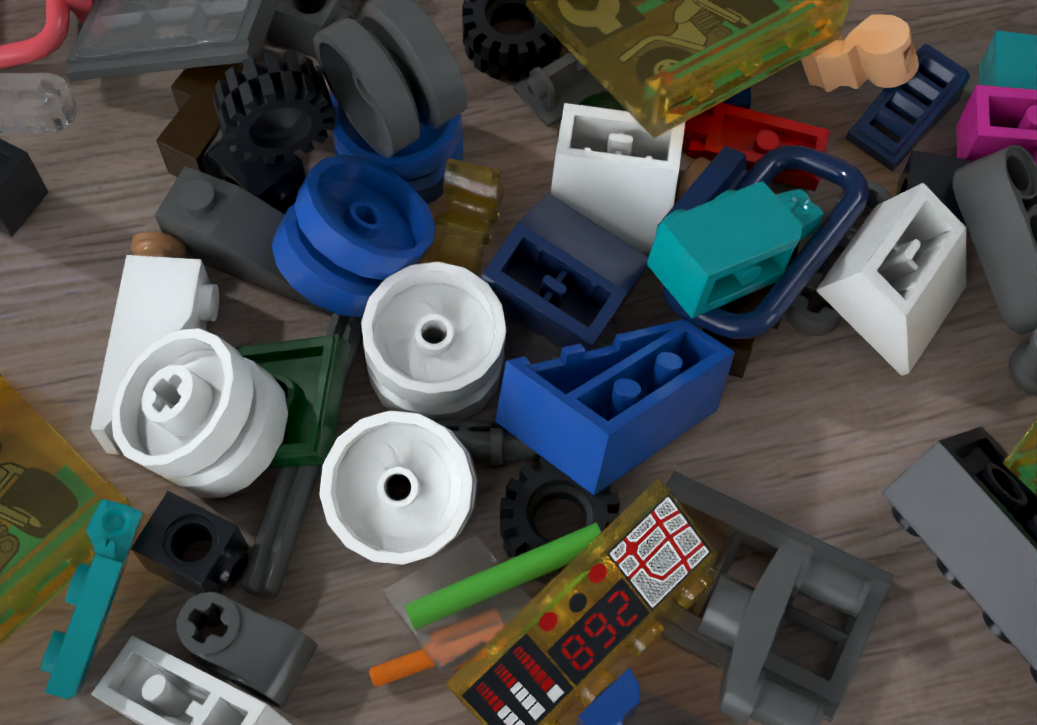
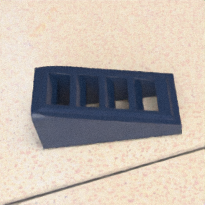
[846,44,970,171]

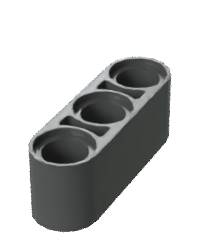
[953,145,1037,334]

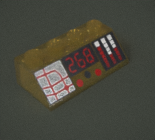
[445,478,717,725]

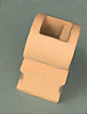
[797,7,919,93]

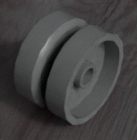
[313,0,467,158]

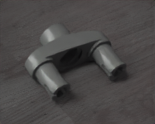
[697,537,872,725]

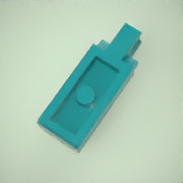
[40,499,144,700]

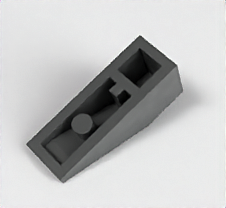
[155,166,333,315]

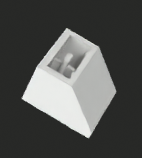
[551,103,686,257]
[816,183,966,376]

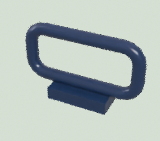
[657,145,870,339]

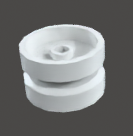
[361,262,506,421]
[111,328,288,498]
[319,411,478,565]

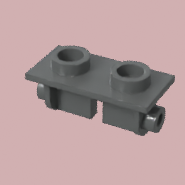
[513,32,637,128]

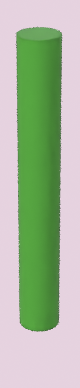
[404,522,607,630]

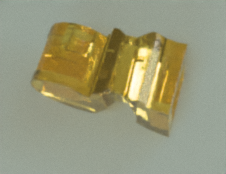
[424,158,504,276]

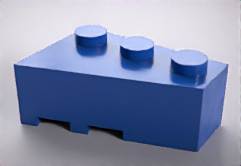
[495,319,735,495]

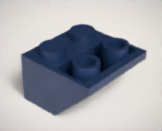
[481,192,648,352]

